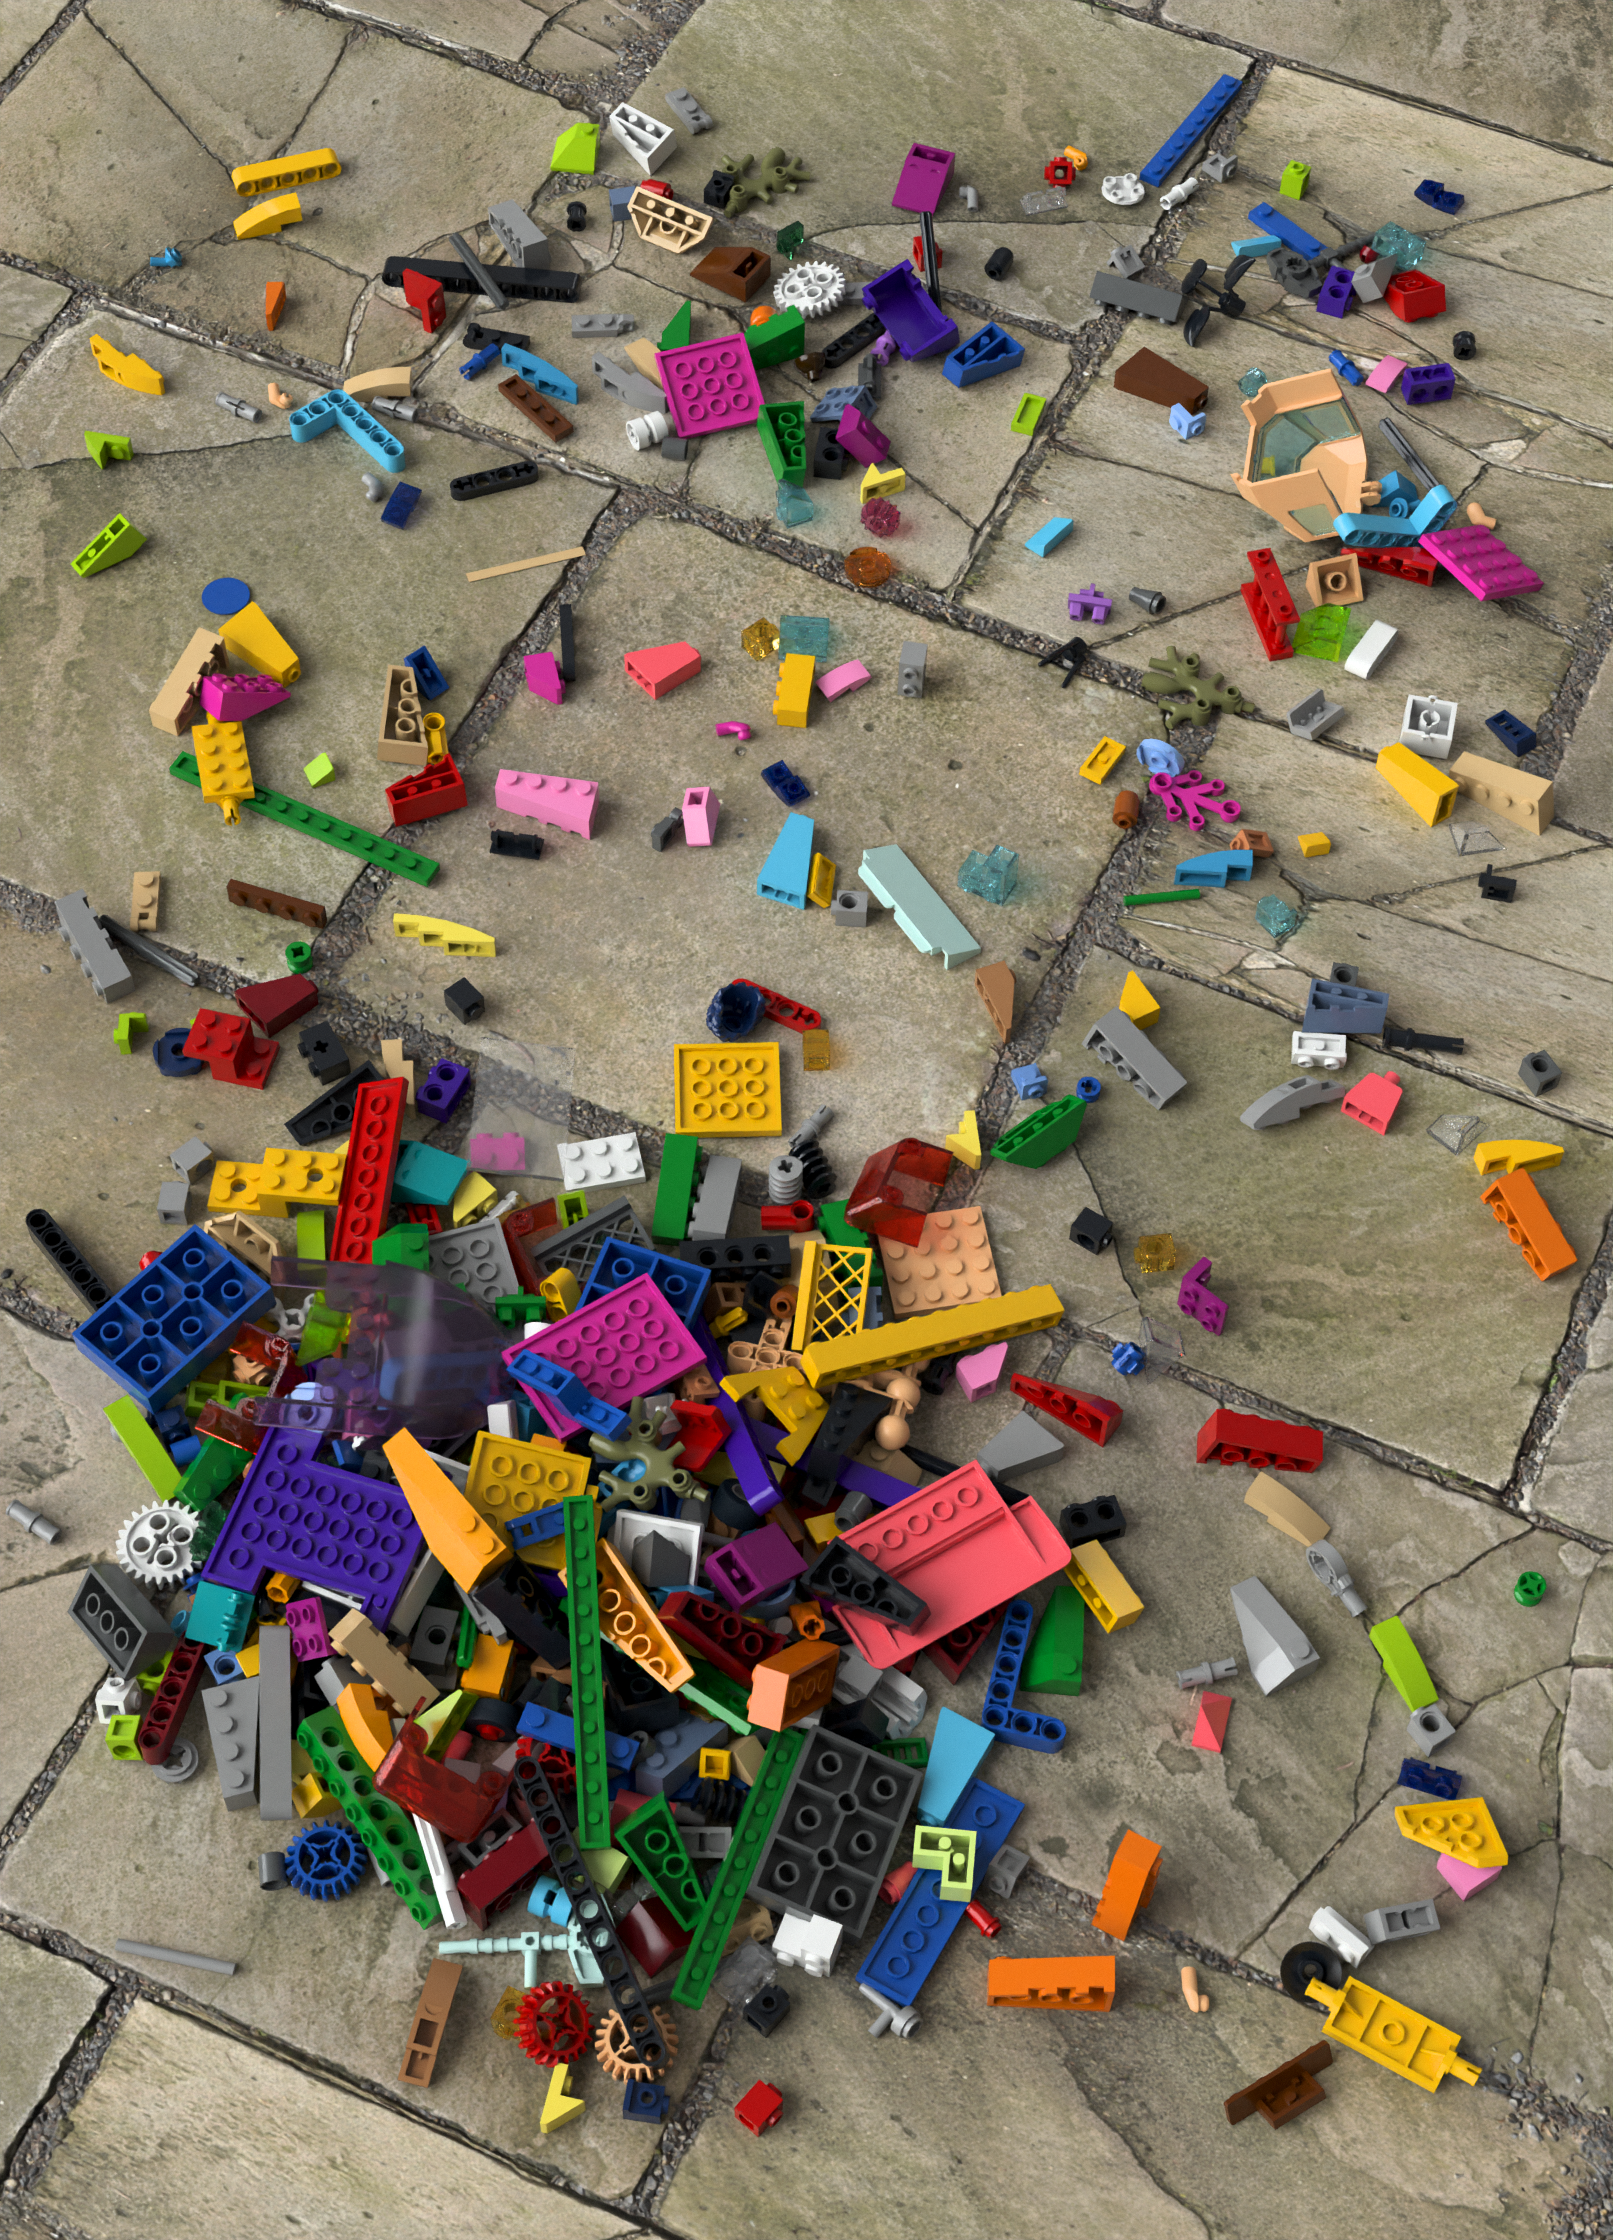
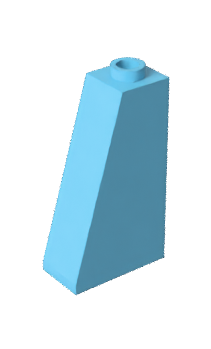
[757,812,814,910]
[917,1706,995,1828]

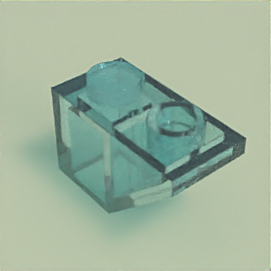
[776,479,813,529]

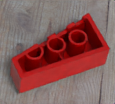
[1196,1409,1323,1473]

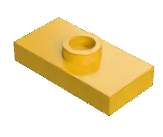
[806,853,836,908]

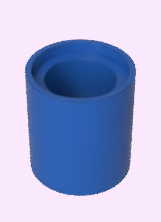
[169,1435,201,1468]

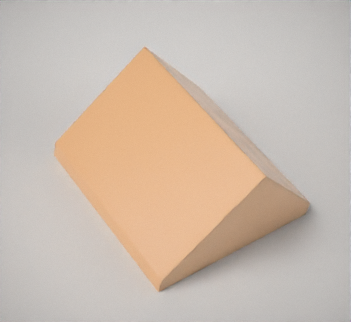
[1305,553,1364,610]

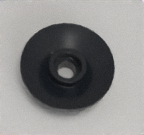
[1280,1941,1342,2003]

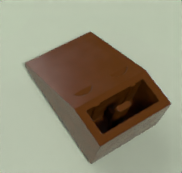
[690,247,771,302]

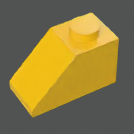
[1119,970,1160,1030]
[292,1772,362,1819]

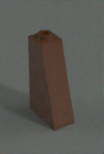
[1114,346,1209,415]

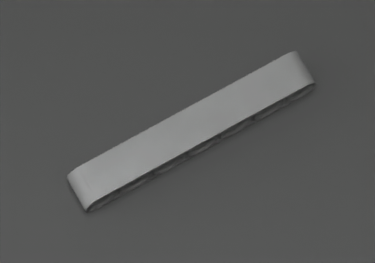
[259,1625,292,1821]

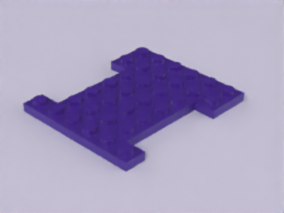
[201,1420,453,1634]

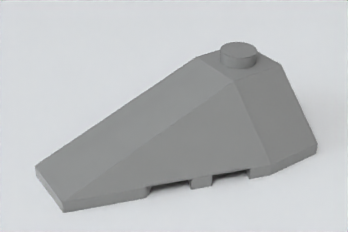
[1230,1576,1320,1697]

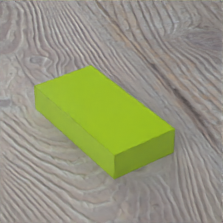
[1010,393,1047,436]

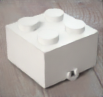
[1399,694,1458,759]

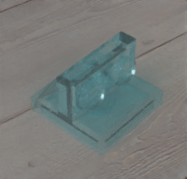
[778,615,830,662]

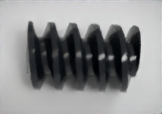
[789,1139,837,1199]
[690,1776,749,1827]

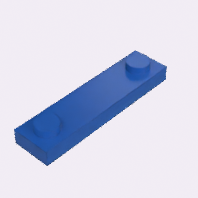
[1248,202,1328,261]
[516,1702,640,1773]

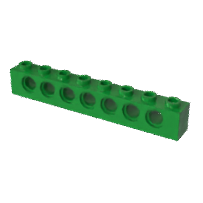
[295,1706,462,1930]

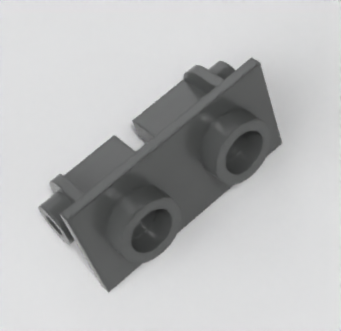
[858,353,881,398]

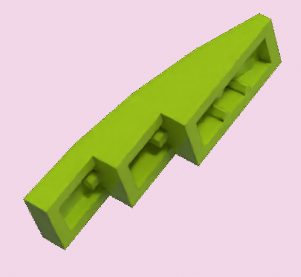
[103,1394,182,1503]

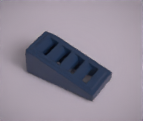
[1485,710,1537,757]

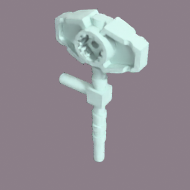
[439,1894,616,1990]

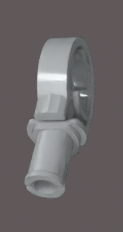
[1306,1540,1368,1618]

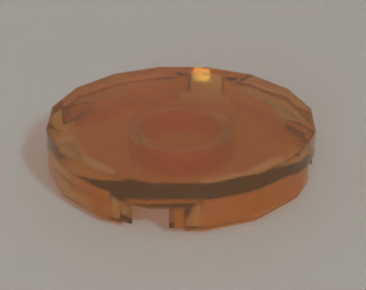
[844,547,891,588]

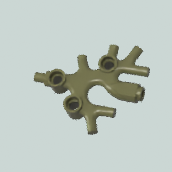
[721,147,811,218]
[1141,646,1255,729]
[589,1396,711,1513]

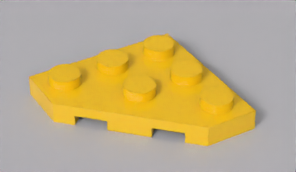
[1395,1797,1508,1868]

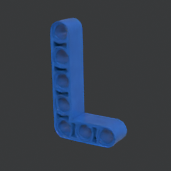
[981,1599,1066,1754]

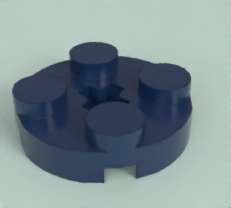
[153,1028,205,1077]

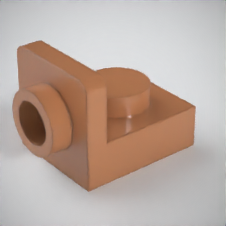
[1230,829,1274,858]

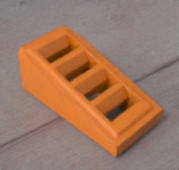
[266,282,286,331]

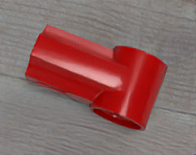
[761,1200,815,1233]

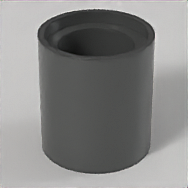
[661,436,688,461]
[258,1851,288,1891]

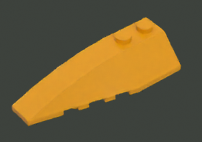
[382,1427,514,1594]
[557,1538,696,1693]

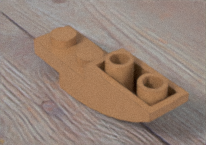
[397,1958,463,2089]

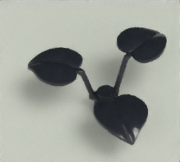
[1181,255,1257,347]

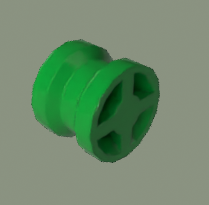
[285,941,313,974]
[1513,1571,1546,1607]

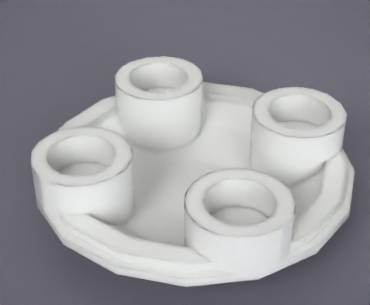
[1101,173,1145,205]

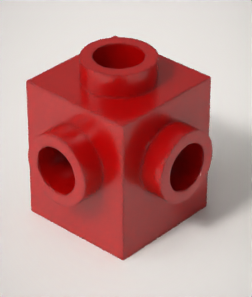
[1044,157,1076,190]

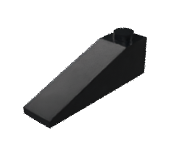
[284,1060,386,1146]

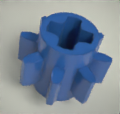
[1111,1342,1145,1376]

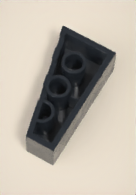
[807,1382,893,1482]
[799,1536,931,1636]
[473,1551,571,1670]
[600,1638,679,1737]

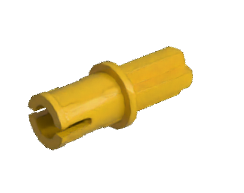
[709,1307,748,1340]

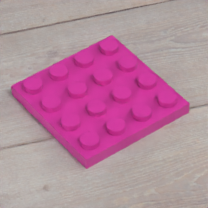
[654,333,765,439]
[1418,524,1544,602]

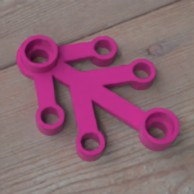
[1149,770,1241,831]

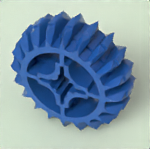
[285,1819,367,1903]

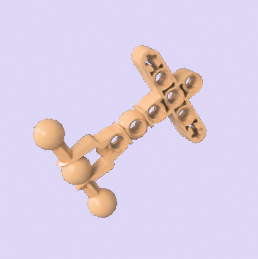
[727,1312,931,1450]

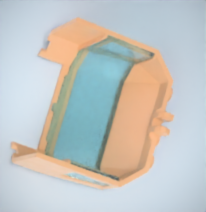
[1230,368,1382,542]

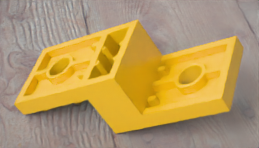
[207,1148,347,1218]

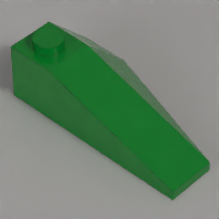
[1020,1585,1085,1696]

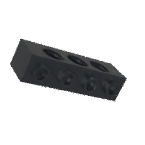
[679,1235,792,1283]

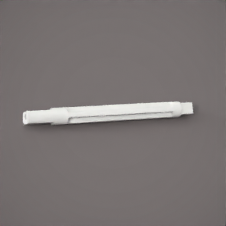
[389,1718,467,1929]

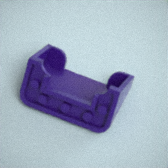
[862,259,960,363]

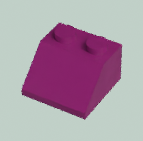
[836,404,891,468]

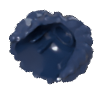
[706,982,766,1042]

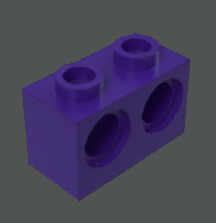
[1316,266,1357,319]
[1401,363,1456,405]
[415,1058,471,1124]

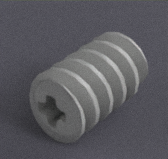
[768,1155,803,1205]

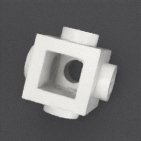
[95,1677,142,1724]

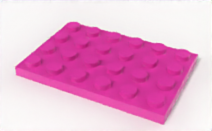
[501,1273,707,1444]

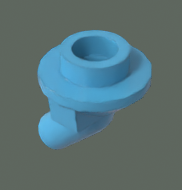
[150,247,182,268]
[1389,498,1421,519]

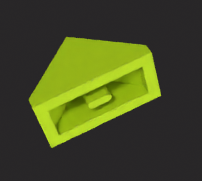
[557,1190,589,1243]

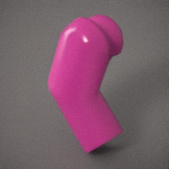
[715,721,751,740]

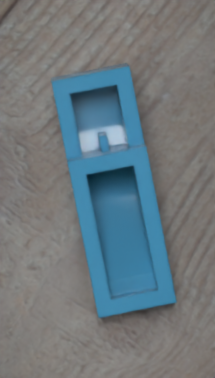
[1174,850,1253,888]

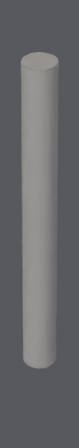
[115,1938,237,1976]

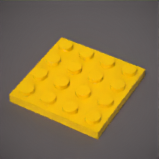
[674,1042,782,1138]
[463,1430,592,1572]

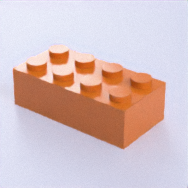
[747,1638,841,1732]

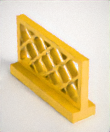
[791,1241,873,1355]

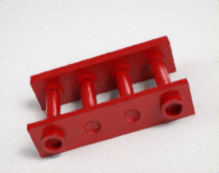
[1240,548,1300,662]

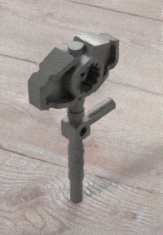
[1266,231,1382,299]

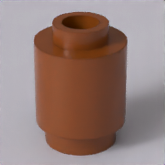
[1112,790,1140,829]
[770,1284,799,1319]

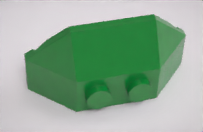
[990,1094,1087,1169]
[372,1223,429,1322]

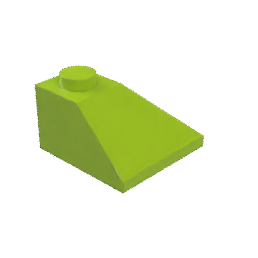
[550,123,600,175]

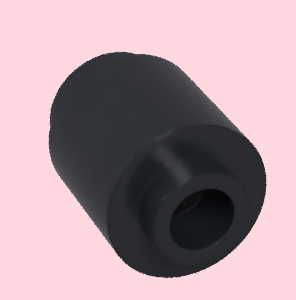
[984,247,1014,280]

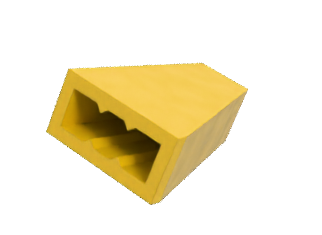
[218,601,301,688]
[1376,742,1459,827]

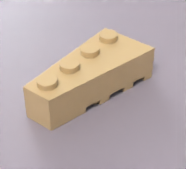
[149,627,230,736]
[377,664,428,766]
[1449,751,1554,836]
[328,1608,441,1720]

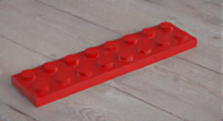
[327,1077,409,1283]

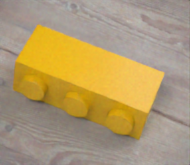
[773,653,815,728]
[1063,1539,1145,1634]

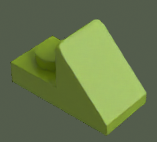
[84,430,134,470]

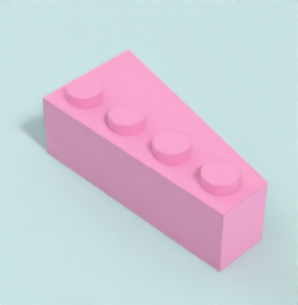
[495,769,599,840]

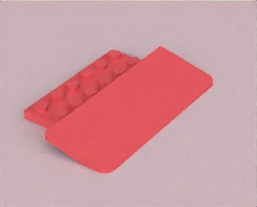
[827,1460,1071,1670]

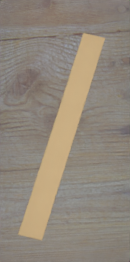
[466,546,586,582]

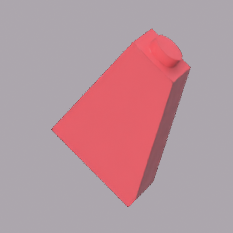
[624,641,701,700]

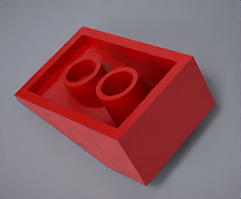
[1383,269,1446,322]

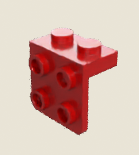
[403,268,446,334]
[666,1399,732,1472]

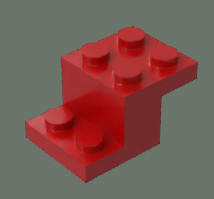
[183,1008,280,1090]

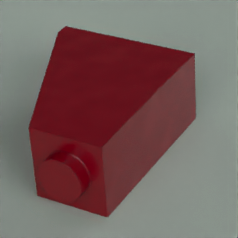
[234,974,319,1038]

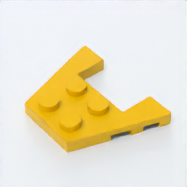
[719,1366,829,1466]

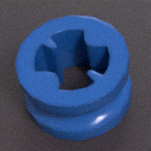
[1076,1077,1101,1103]

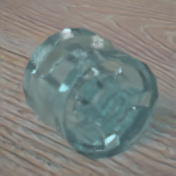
[1238,367,1267,397]

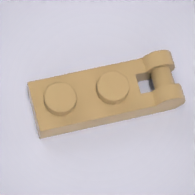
[130,871,161,932]

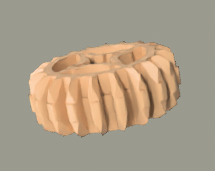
[594,2002,679,2085]

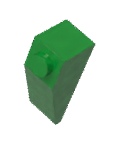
[657,301,691,352]

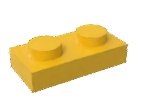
[1079,736,1126,785]

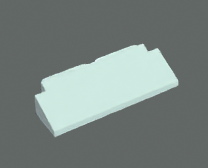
[858,844,981,970]

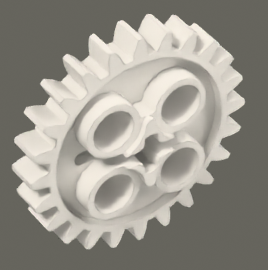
[773,261,847,319]
[116,1500,211,1590]

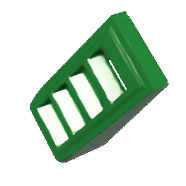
[867,1737,929,1769]

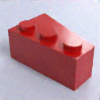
[385,753,468,827]

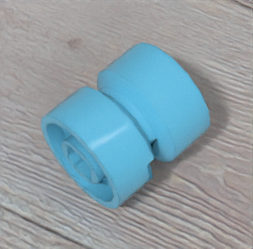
[527,1875,579,1928]

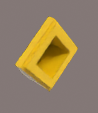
[1298,832,1331,858]
[235,1644,259,1678]
[699,1747,731,1780]

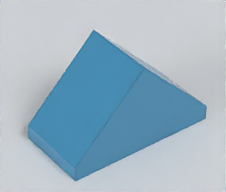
[1372,470,1418,508]

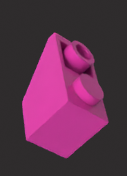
[523,652,566,705]

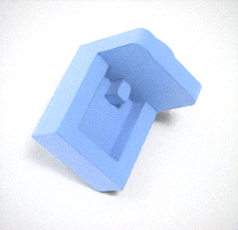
[1169,403,1207,440]

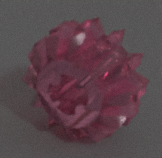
[860,496,901,538]

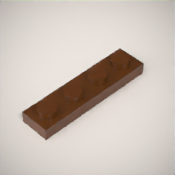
[498,374,574,443]
[226,879,327,929]

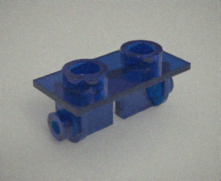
[1397,1757,1462,1800]

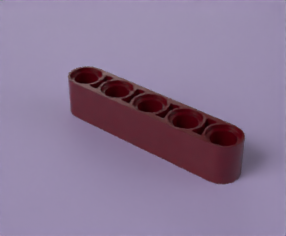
[138,1629,210,1765]

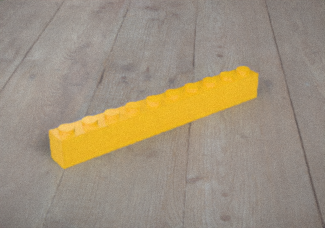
[800,1284,1065,1389]

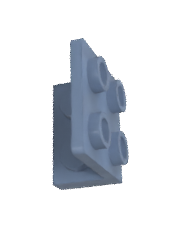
[810,385,877,422]

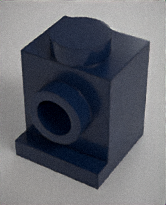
[154,1405,192,1453]
[622,2079,671,2125]

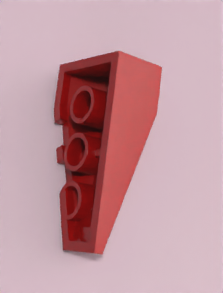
[1340,547,1440,587]
[1010,1373,1124,1448]

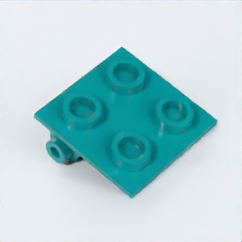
[185,1580,255,1652]

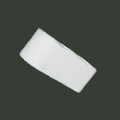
[1344,619,1399,680]

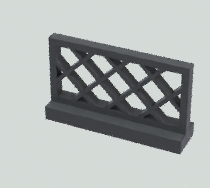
[530,1195,657,1294]

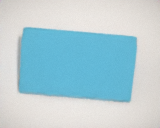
[1231,235,1282,257]
[1025,517,1074,557]

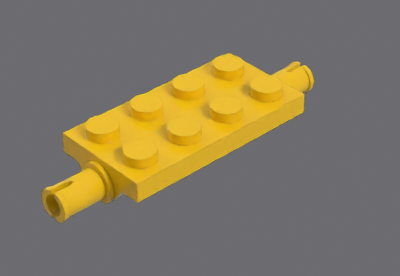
[192,712,255,826]
[1304,1976,1482,2093]

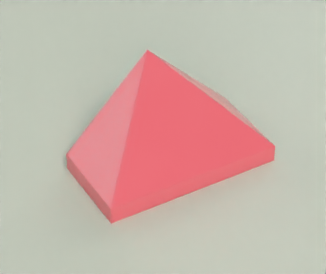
[1191,1691,1232,1753]

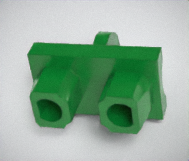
[495,1286,546,1329]

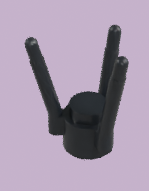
[1038,637,1087,688]

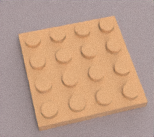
[874,1206,1002,1319]

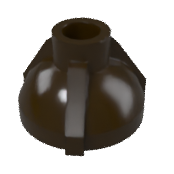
[793,352,826,382]

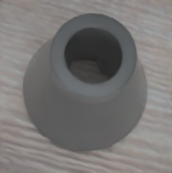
[1129,587,1166,614]

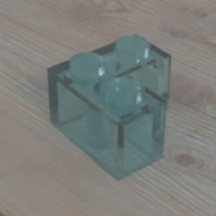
[957,845,1019,906]

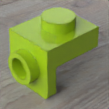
[113,1012,149,1054]

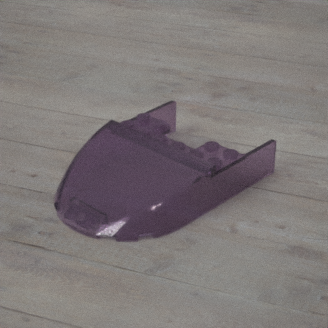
[253,1256,517,1440]

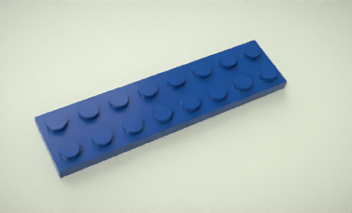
[855,1776,1025,2008]

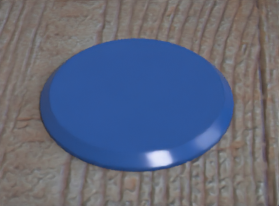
[202,578,250,615]

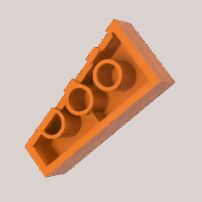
[1480,1167,1578,1282]
[1091,1829,1163,1941]
[987,1955,1115,2012]

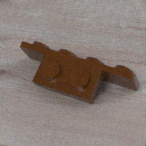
[763,1496,821,1578]
[1224,2040,1333,2130]

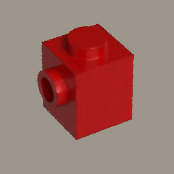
[735,2079,784,2137]

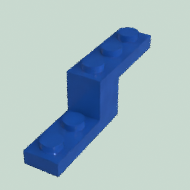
[506,1348,633,1442]

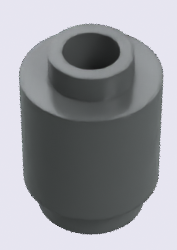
[834,1491,872,1533]

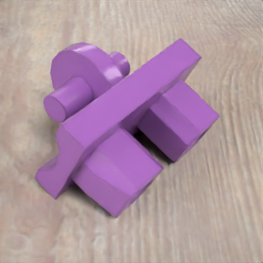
[1068,583,1112,625]

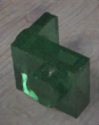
[776,221,804,260]

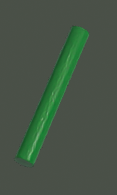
[1123,889,1200,906]

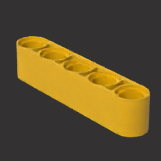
[231,148,342,197]

